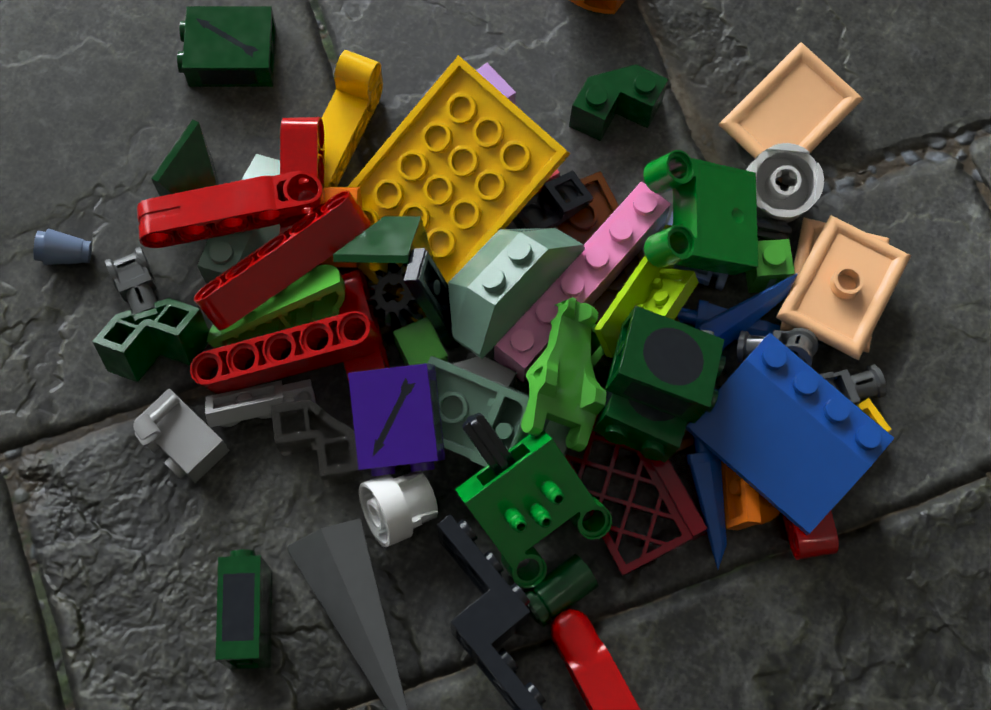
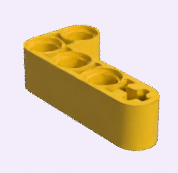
[322,50,383,188]

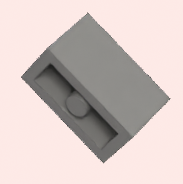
[134,388,229,483]

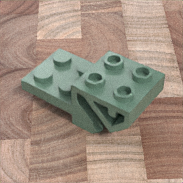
[428,356,571,467]

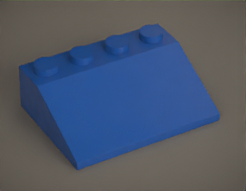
[685,333,894,535]

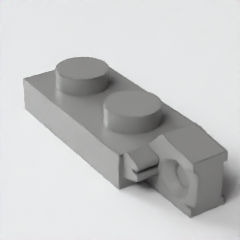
[205,379,316,428]

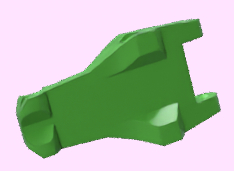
[521,297,607,452]

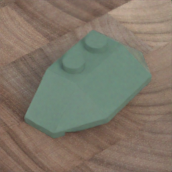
[448,228,585,359]

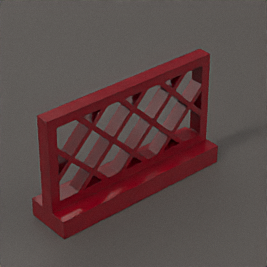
[565,415,707,576]

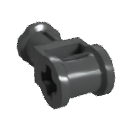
[105,246,157,315]
[737,328,819,367]
[820,364,887,405]

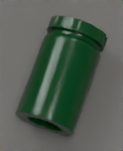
[523,554,599,627]

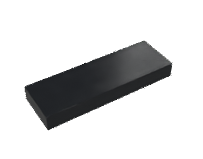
[403,248,461,348]

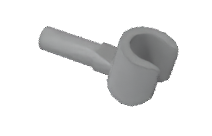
[133,394,180,446]

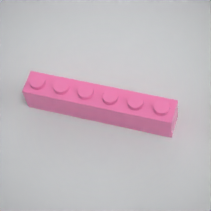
[494,181,671,383]

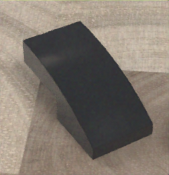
[512,170,594,229]

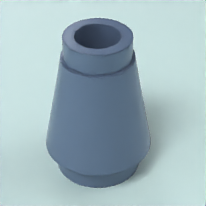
[33,228,92,265]

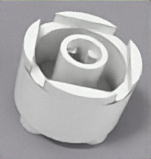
[746,143,824,222]

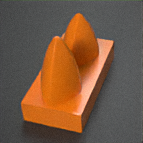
[721,461,781,530]

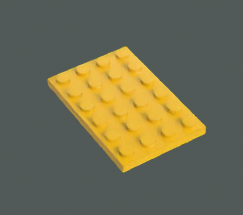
[348,55,570,322]

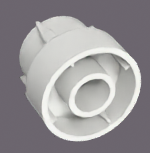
[359,471,438,547]

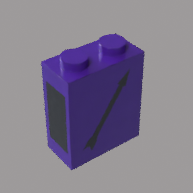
[348,363,445,476]

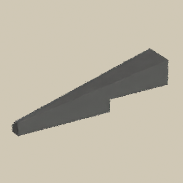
[287,518,408,710]

